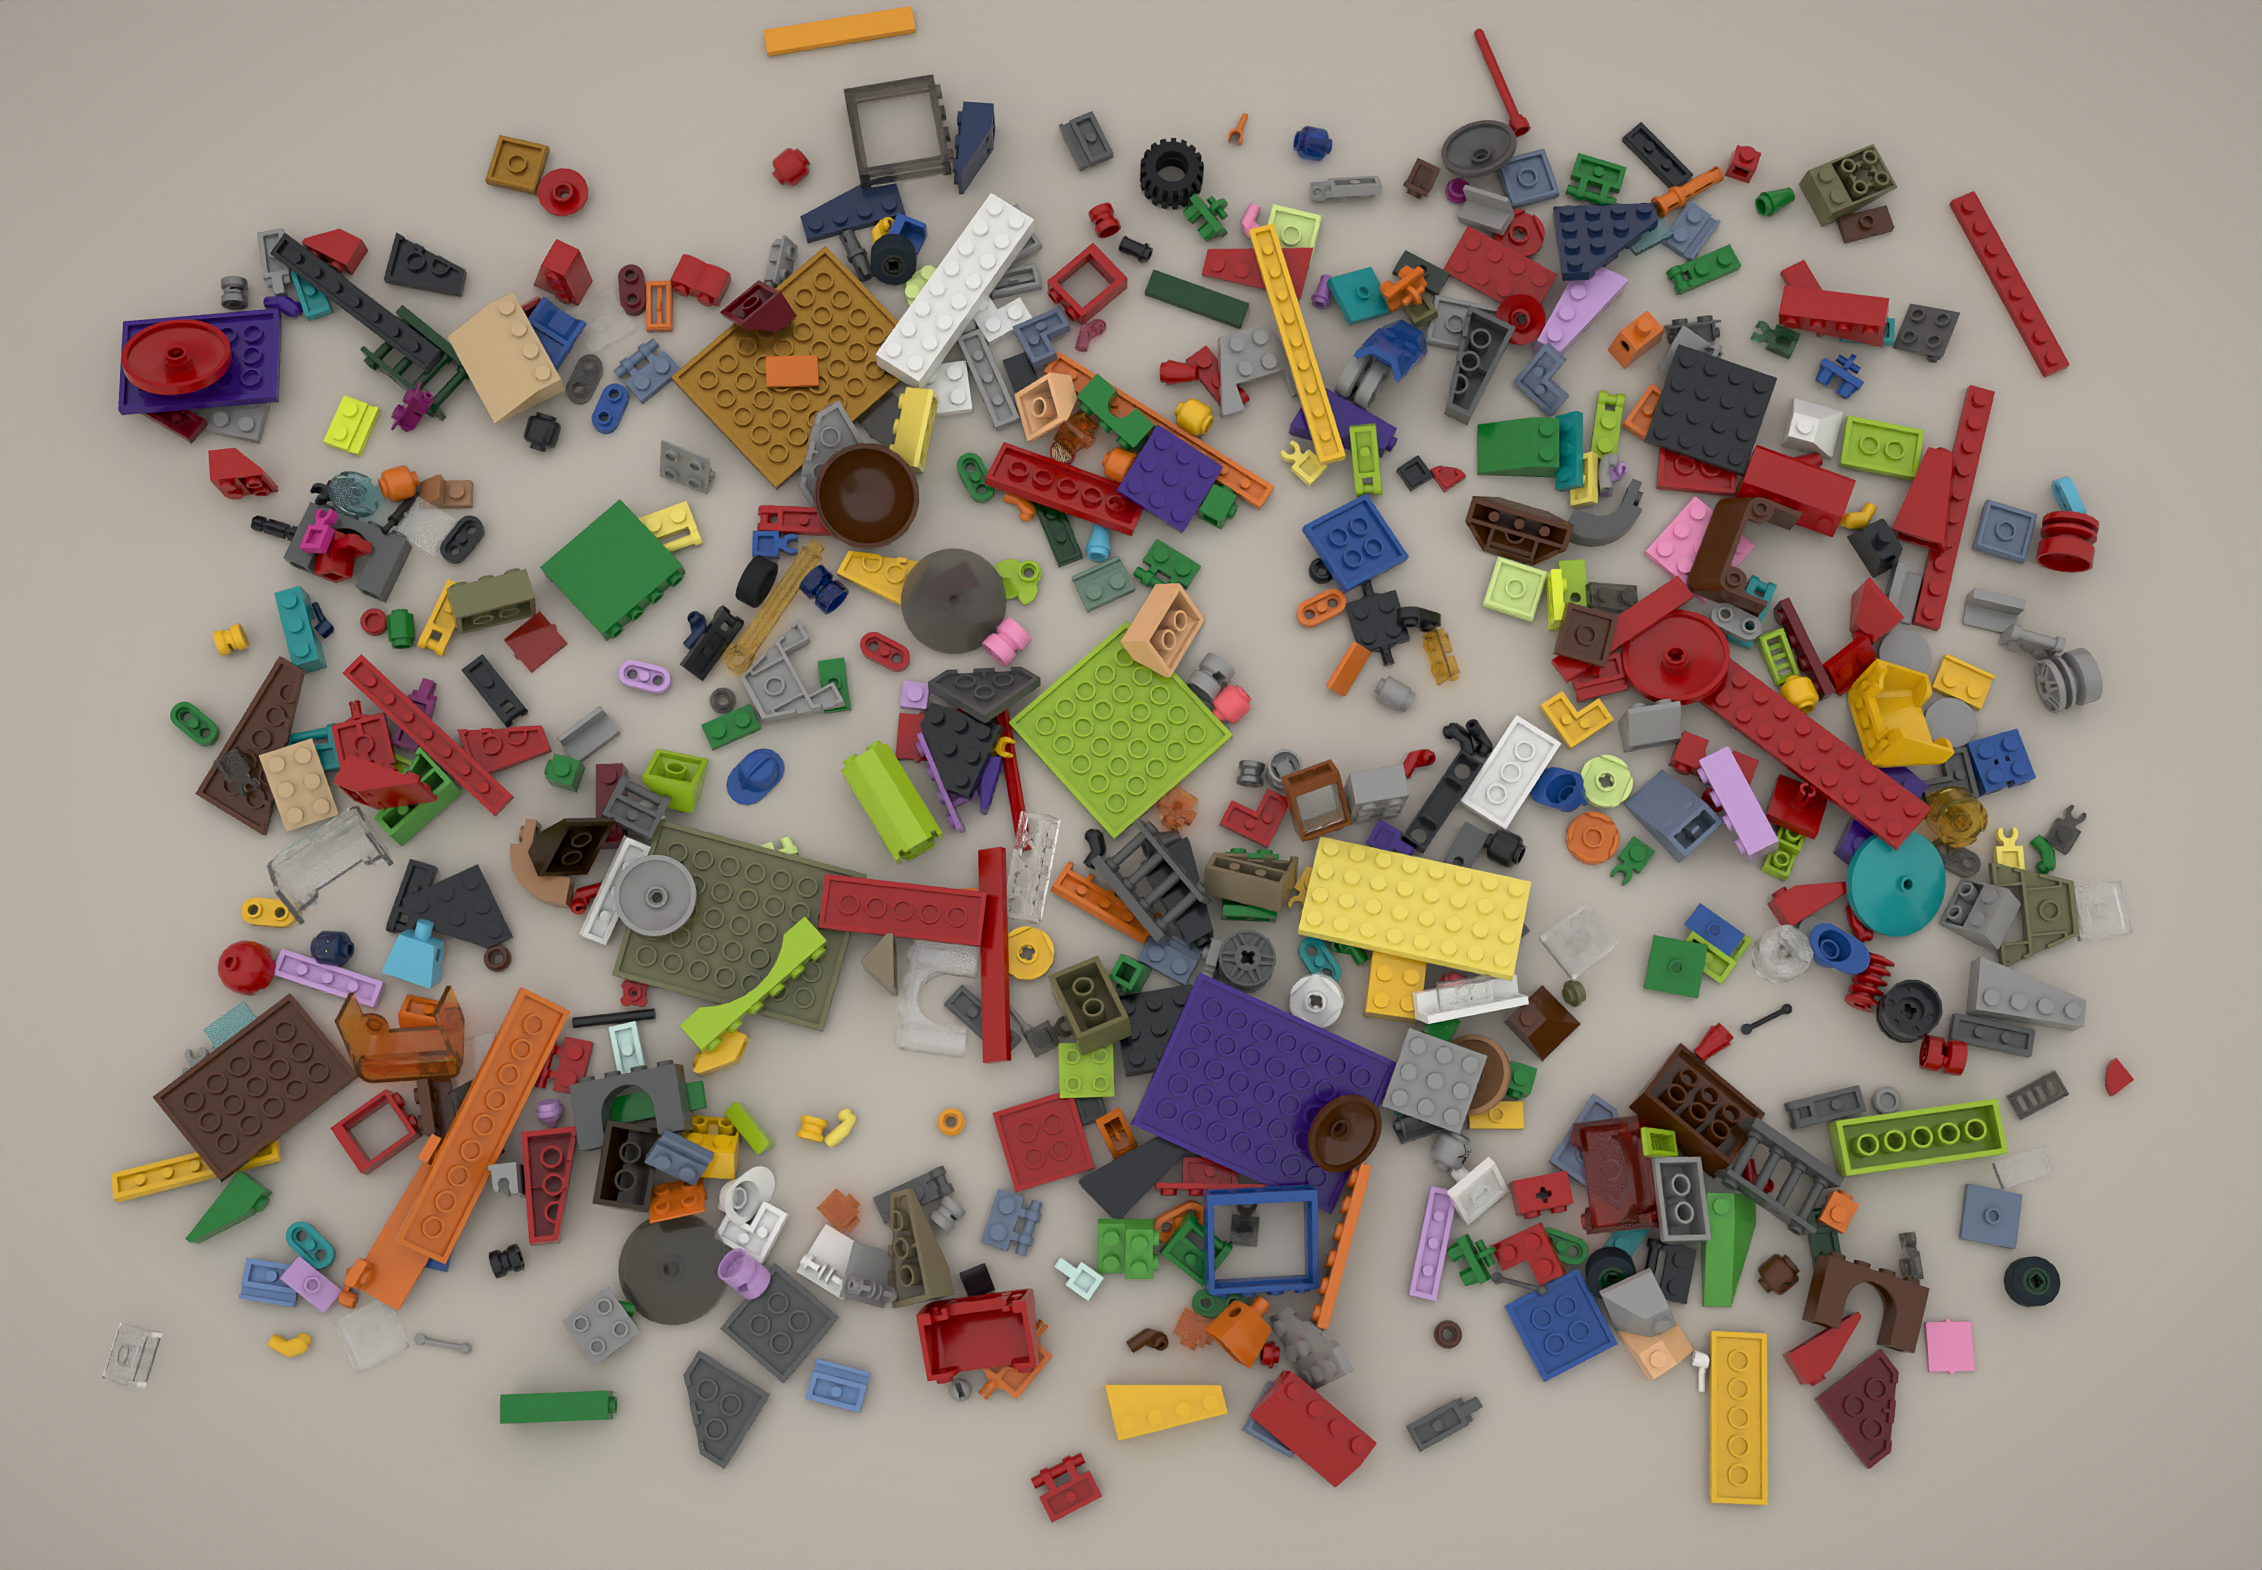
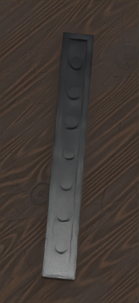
[270,233,444,373]

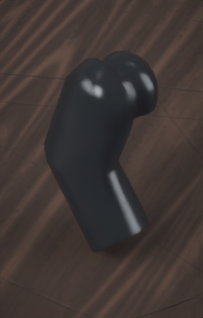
[1466,719,1493,757]

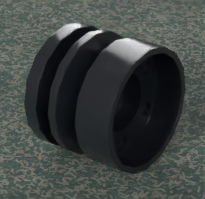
[1876,979,1943,1043]

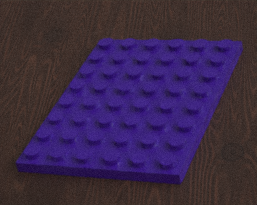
[1131,972,1396,1214]

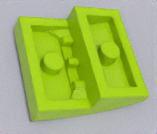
[1685,908,1753,984]

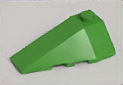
[1701,1193,1756,1307]

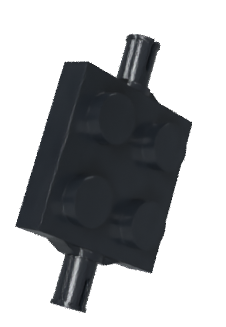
[1345,580,1410,666]

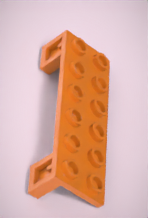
[343,1134,444,1310]

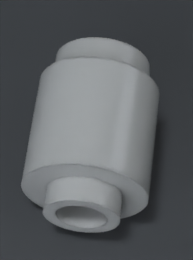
[1374,676,1415,712]

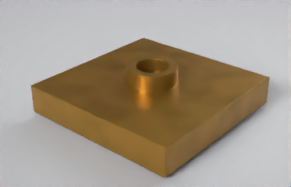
[485,135,550,195]

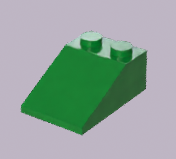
[1477,417,1559,478]

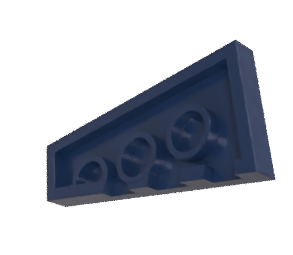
[800,168,906,243]

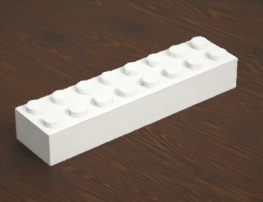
[876,193,1034,388]

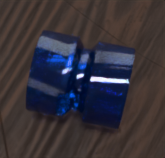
[799,565,849,615]

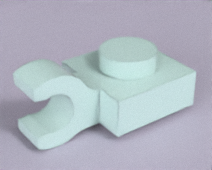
[1054,1258,1104,1301]

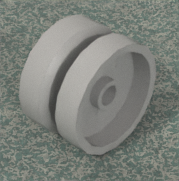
[1334,343,1392,410]

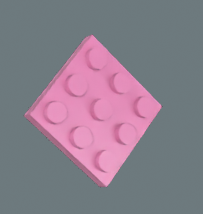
[1644,496,1755,604]

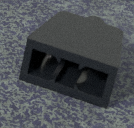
[1847,518,1903,578]

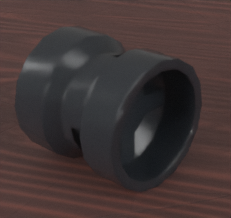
[489,1243,525,1279]

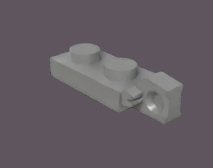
[1310,176,1382,202]
[257,228,292,296]

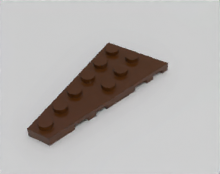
[195,656,305,836]

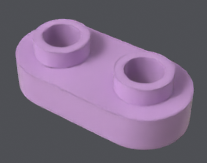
[618,660,672,694]

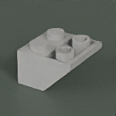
[1618,699,1681,753]
[1939,877,2021,950]

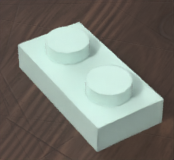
[609,1021,646,1074]

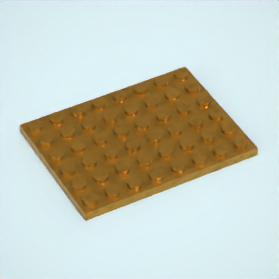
[671,246,902,490]

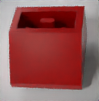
[208,448,278,499]

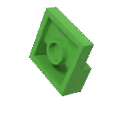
[1097,1219,1159,1279]

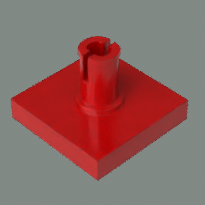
[1765,774,1828,840]

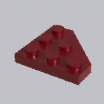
[1814,1349,1899,1469]

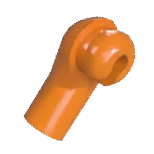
[1003,492,1036,522]

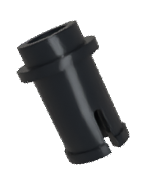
[1118,236,1153,263]

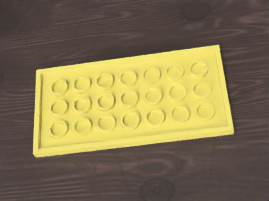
[1298,836,1531,981]

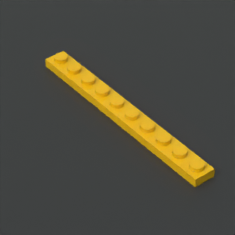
[1249,223,1346,466]

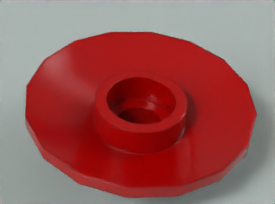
[537,168,589,216]
[1496,293,1546,345]

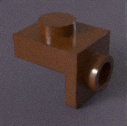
[1403,158,1441,199]

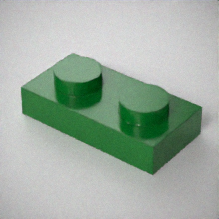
[701,704,762,751]

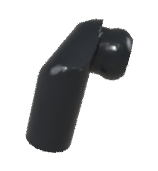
[1443,722,1475,756]
[1083,829,1106,870]

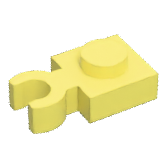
[1280,441,1328,487]
[1993,828,2025,870]

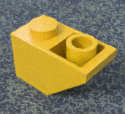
[692,1031,750,1077]

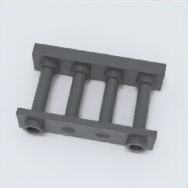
[1091,818,1212,944]
[1715,1117,1844,1236]

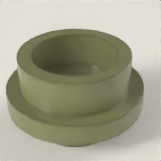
[1562,980,1586,1007]

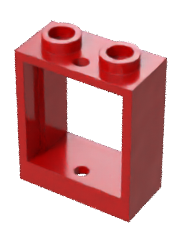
[1047,243,1128,326]
[330,1089,422,1175]

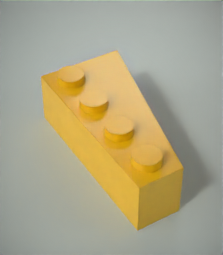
[1105,1385,1228,1441]

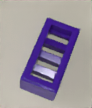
[980,757,1002,815]

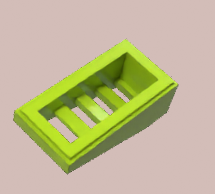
[1755,628,1801,686]
[1640,1127,1678,1158]

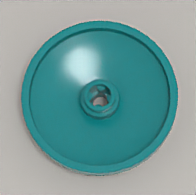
[1846,831,1946,937]

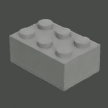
[1344,764,1409,824]

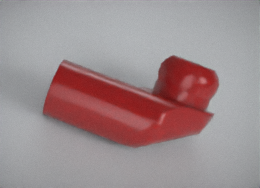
[570,882,602,915]
[1845,905,1873,943]
[1743,1159,1774,1194]

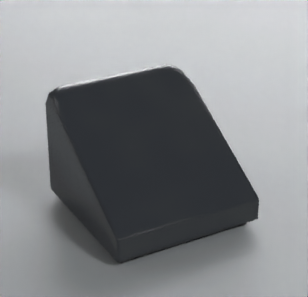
[959,1263,995,1296]

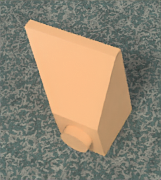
[1014,372,1077,442]
[1617,1319,1694,1380]

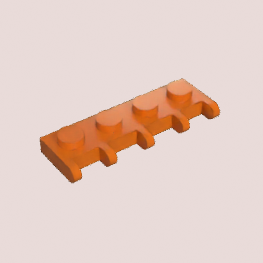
[1051,861,1162,945]

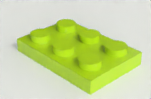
[1838,415,1925,481]

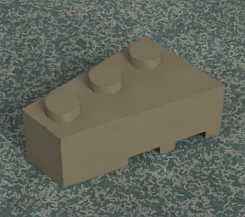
[1204,853,1299,912]

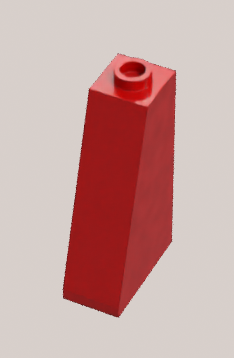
[1892,447,1956,554]

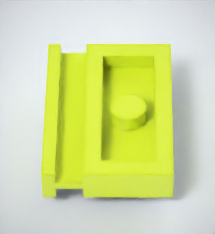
[323,395,381,457]
[1545,569,1567,631]

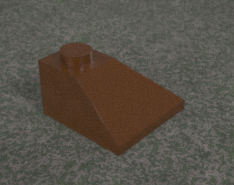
[1504,985,1580,1061]

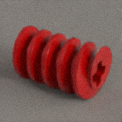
[1844,952,1895,1013]

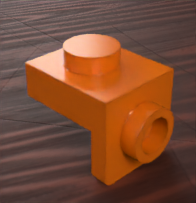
[1817,1190,1859,1234]

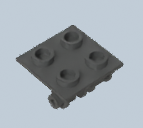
[1893,304,1960,363]

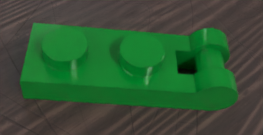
[1666,244,1741,295]

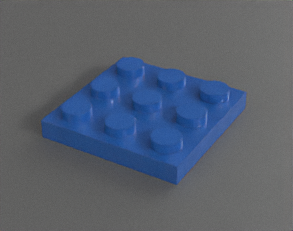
[1302,493,1409,594]
[1504,1268,1618,1382]

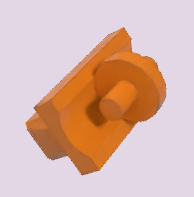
[1379,265,1428,313]

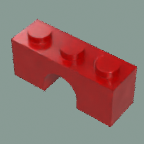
[1668,731,1759,786]

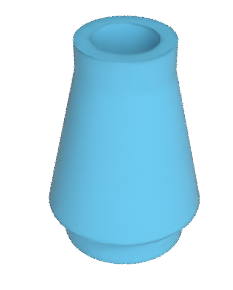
[1085,523,1111,562]

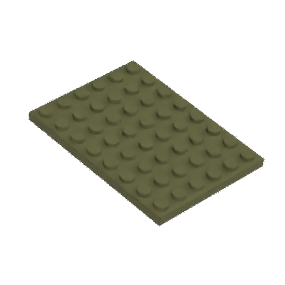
[612,820,867,1032]

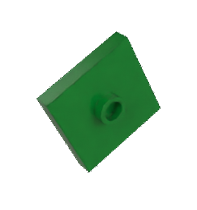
[1643,935,1708,998]

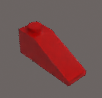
[1767,882,1847,931]
[1783,1312,1862,1386]

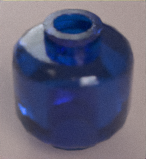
[1293,126,1332,162]

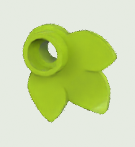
[993,558,1042,605]

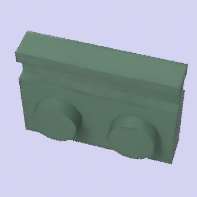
[1072,556,1135,612]

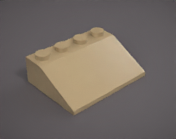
[447,293,565,425]

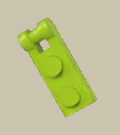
[1590,390,1625,462]
[1349,423,1383,497]

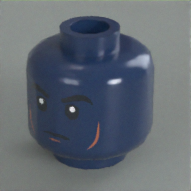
[310,930,354,966]

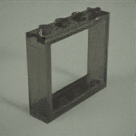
[843,74,954,189]

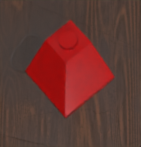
[1849,577,1905,646]

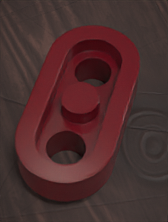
[618,264,646,316]

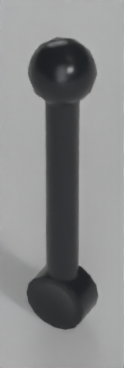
[1741,1004,1792,1035]

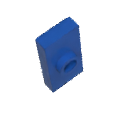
[1684,903,1745,956]

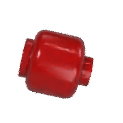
[772,148,810,186]

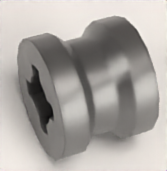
[1237,760,1265,787]

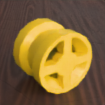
[796,1115,828,1143]

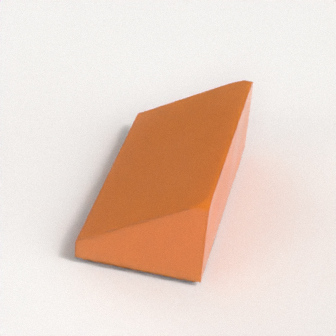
[765,355,819,388]
[1327,641,1371,696]
[398,994,460,1038]

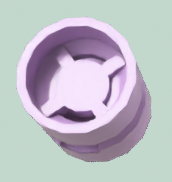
[718,1248,771,1300]

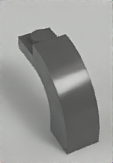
[1568,479,1643,547]

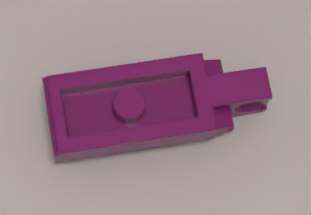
[392,678,437,752]

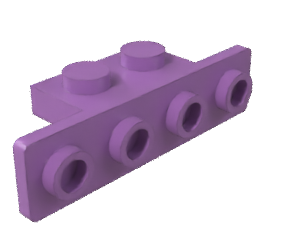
[916,732,980,833]

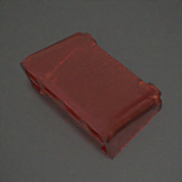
[1571,1115,1660,1235]

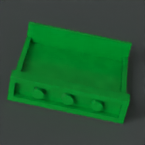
[540,499,686,642]

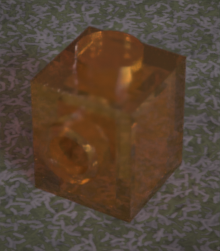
[1053,410,1099,456]
[817,1188,862,1233]
[1172,1307,1213,1351]

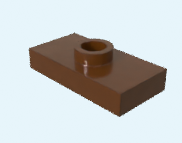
[1836,205,1894,244]

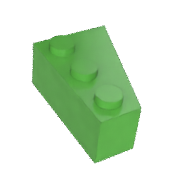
[374,746,462,846]

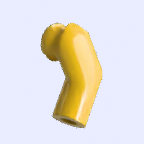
[871,217,894,244]
[268,1333,312,1357]

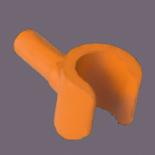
[1228,113,1248,146]
[338,1268,358,1309]

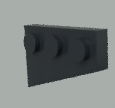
[384,232,467,297]

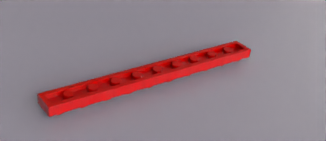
[1912,385,1995,631]

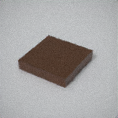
[1553,602,1618,668]

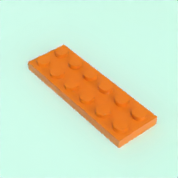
[1310,1163,1372,1331]

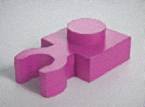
[299,509,338,554]

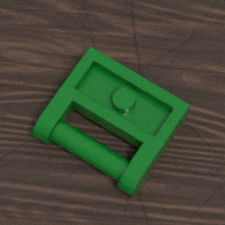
[1159,1213,1233,1287]

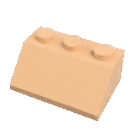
[1121,583,1205,678]

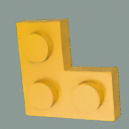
[1539,691,1614,750]

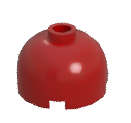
[217,940,276,996]

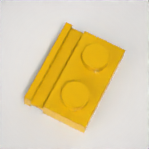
[1931,654,1995,711]

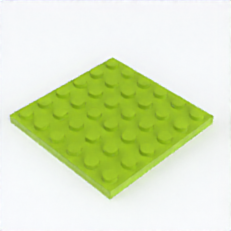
[1008,621,1233,841]

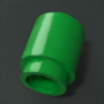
[386,609,416,649]

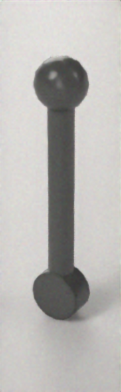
[1492,1272,1548,1296]

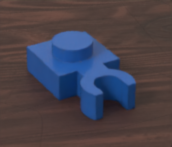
[752,531,798,559]

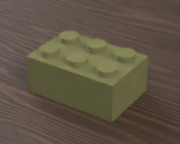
[447,568,536,635]
[1048,956,1132,1056]

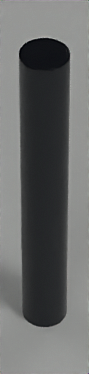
[572,1008,656,1028]

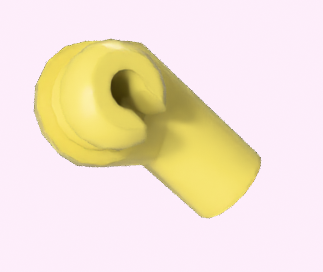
[824,1108,856,1148]

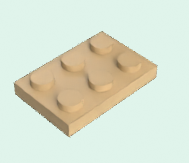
[259,738,339,832]

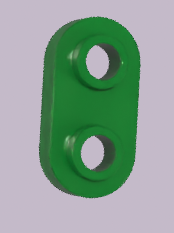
[957,453,995,503]
[170,702,220,746]
[1545,1227,1588,1265]
[1192,1289,1247,1318]

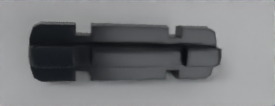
[251,515,298,541]

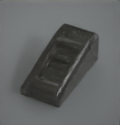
[2006,1070,2069,1120]

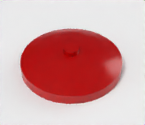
[121,319,232,395]
[1622,610,1730,705]

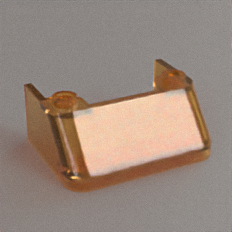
[334,985,465,1083]

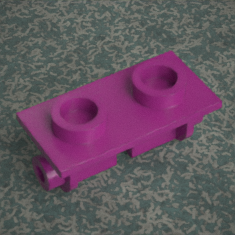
[391,381,433,432]

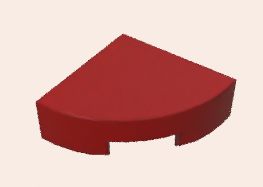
[1430,466,1466,493]
[2105,1058,2134,1097]

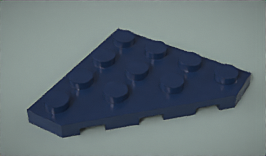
[1553,202,1658,281]

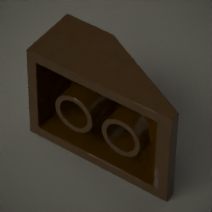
[528,817,616,877]

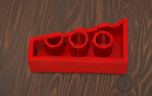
[1779,286,1889,348]

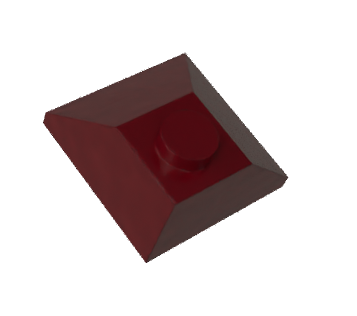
[720,280,797,332]

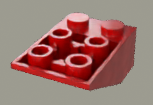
[333,754,438,810]

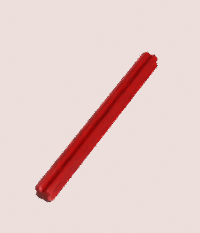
[995,708,1032,852]

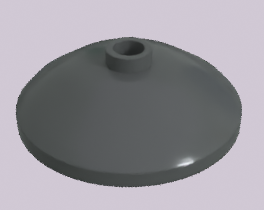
[1441,120,1517,178]

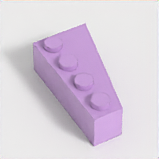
[1533,266,1629,355]
[1697,746,1779,863]

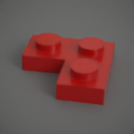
[1220,788,1288,848]
[1491,1222,1566,1285]

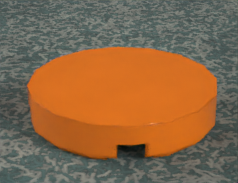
[1565,811,1620,865]

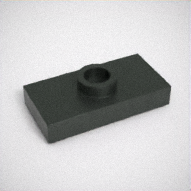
[1392,250,1450,296]

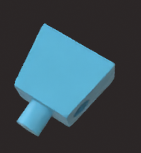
[382,919,444,989]

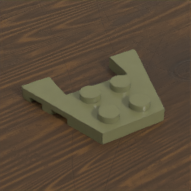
[1988,863,2080,967]

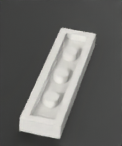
[579,835,651,945]

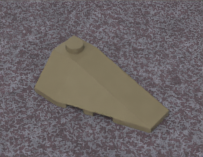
[888,1188,954,1308]

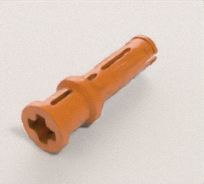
[1651,166,1724,218]

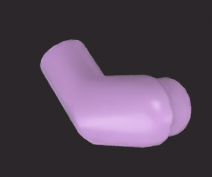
[1599,462,1628,497]

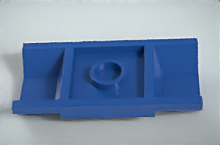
[528,296,587,371]
[1354,319,1427,382]

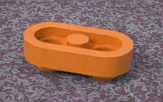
[1296,589,1346,628]
[1153,1200,1203,1242]

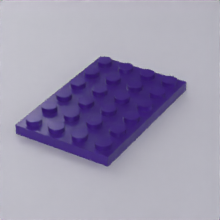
[118,308,282,415]

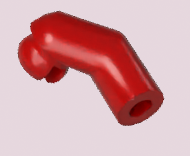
[1403,749,1436,779]

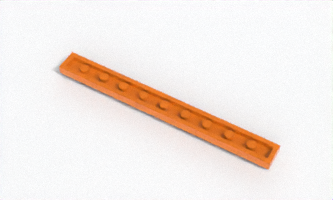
[1044,351,1274,510]

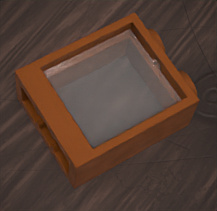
[1281,759,1352,842]

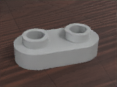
[1709,603,1762,642]

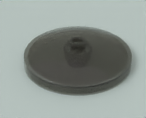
[901,548,1007,654]
[618,1215,728,1325]

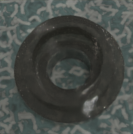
[710,687,737,714]

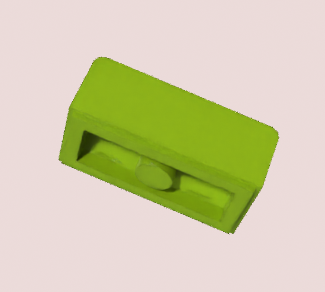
[724,1101,776,1155]

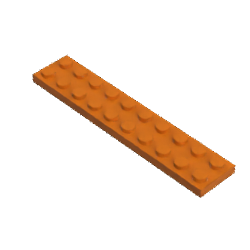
[393,987,571,1264]

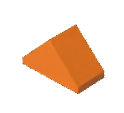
[1095,1107,1138,1160]

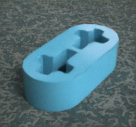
[2052,476,2086,514]

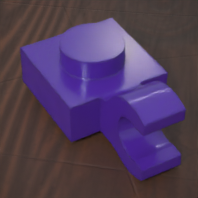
[1366,819,1416,856]

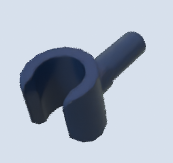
[312,602,334,639]

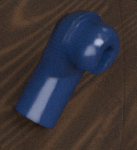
[683,611,707,650]

